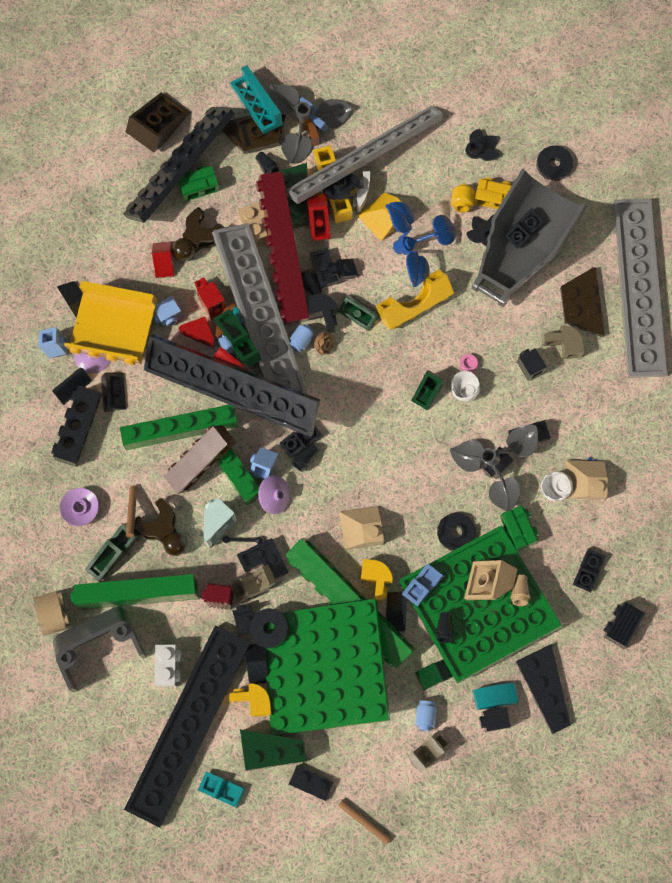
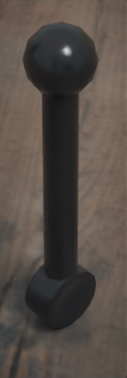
[222,535,263,544]

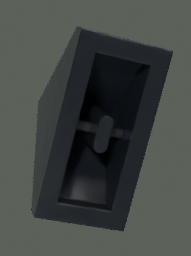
[246,644,268,684]

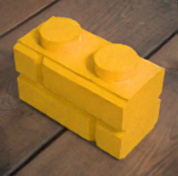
[475,177,512,209]

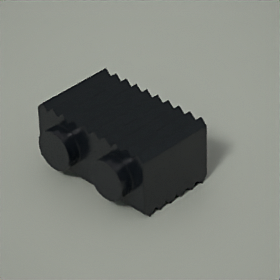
[603,602,646,649]

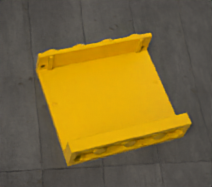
[64,281,158,366]

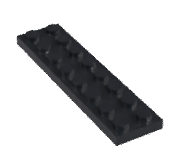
[123,107,235,223]

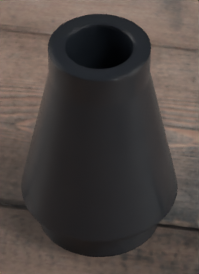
[255,152,280,174]
[301,268,322,295]
[292,444,319,472]
[435,612,455,643]

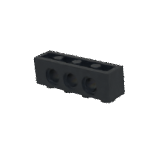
[51,385,102,467]

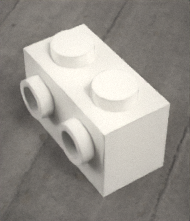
[155,645,181,687]

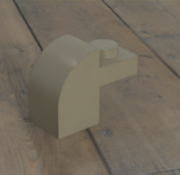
[542,325,584,359]
[232,565,276,602]
[408,730,452,773]

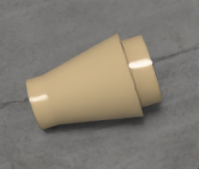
[510,575,530,606]

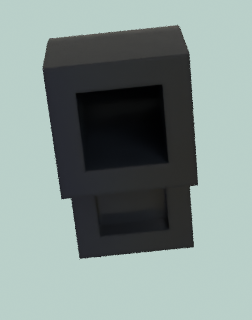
[305,294,338,333]

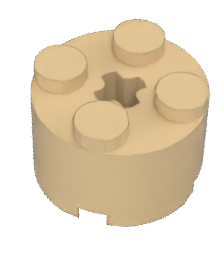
[33,591,70,636]

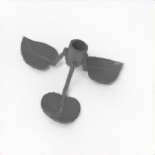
[269,84,352,164]
[450,425,538,512]

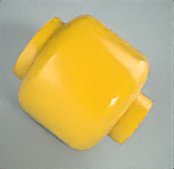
[451,184,475,213]

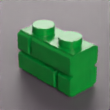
[178,165,220,202]
[500,505,540,551]

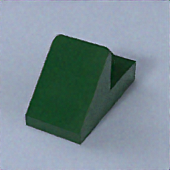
[415,660,453,691]

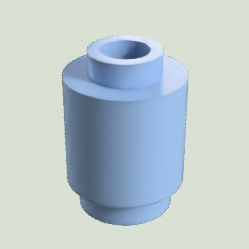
[289,324,314,353]
[415,701,437,731]

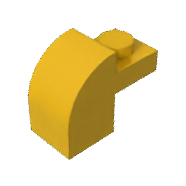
[361,559,392,603]
[229,684,271,717]

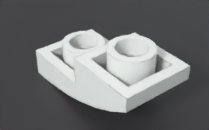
[353,171,370,213]

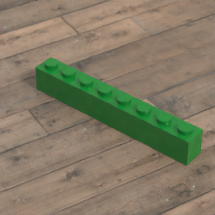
[285,537,416,668]

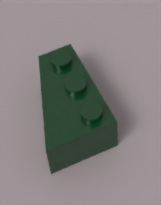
[278,162,308,229]
[240,729,307,771]

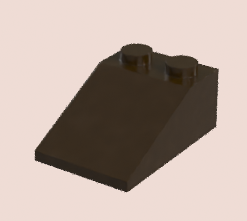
[125,92,190,152]

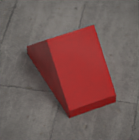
[152,241,174,278]
[178,316,216,348]

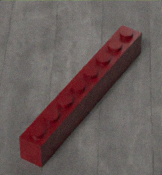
[256,172,309,325]

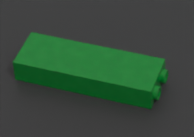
[71,574,199,610]

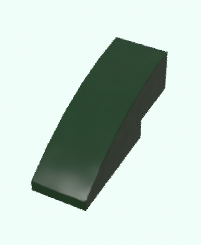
[213,309,262,368]
[85,523,142,582]

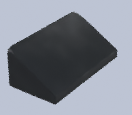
[57,281,83,318]
[52,367,92,405]
[101,372,126,412]
[386,592,407,633]

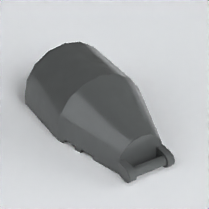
[472,169,587,307]

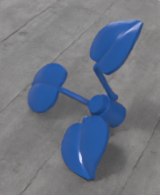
[385,202,456,287]

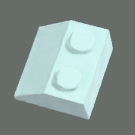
[204,497,237,548]

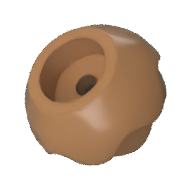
[314,332,334,355]

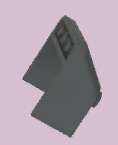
[53,607,147,693]

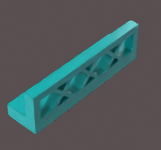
[230,65,283,134]

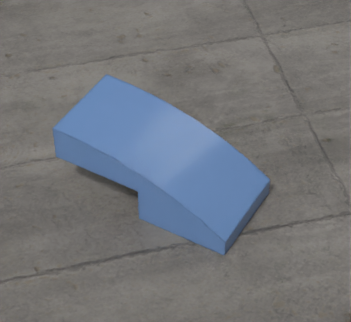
[300,97,329,133]
[402,563,444,606]

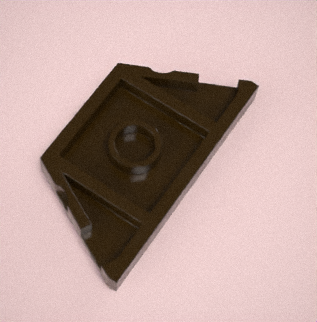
[222,112,286,154]
[560,267,605,337]

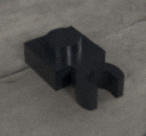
[325,259,358,279]

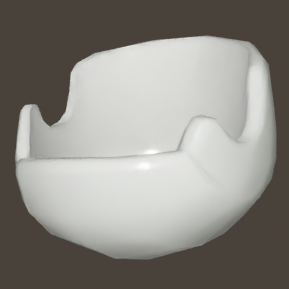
[451,371,480,402]
[541,472,573,501]

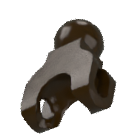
[172,207,226,261]
[135,498,188,556]

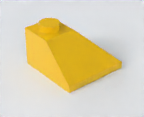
[357,192,401,241]

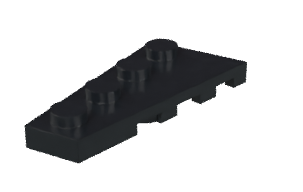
[515,644,571,734]

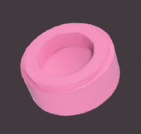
[459,354,479,373]

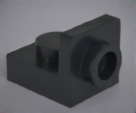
[232,604,254,636]

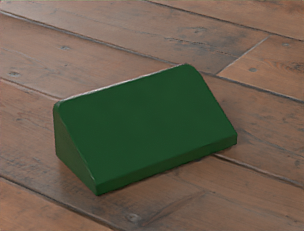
[338,295,380,331]

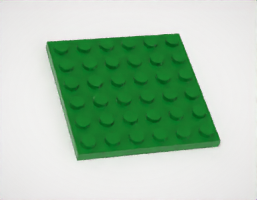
[399,525,562,684]
[266,599,390,736]

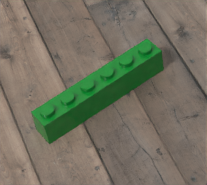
[120,404,238,450]

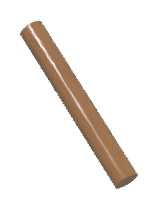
[126,485,137,538]
[338,799,391,844]

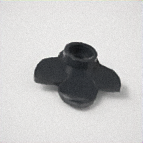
[465,129,499,161]
[466,214,494,246]

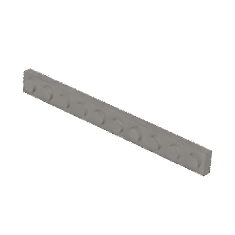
[286,106,443,204]

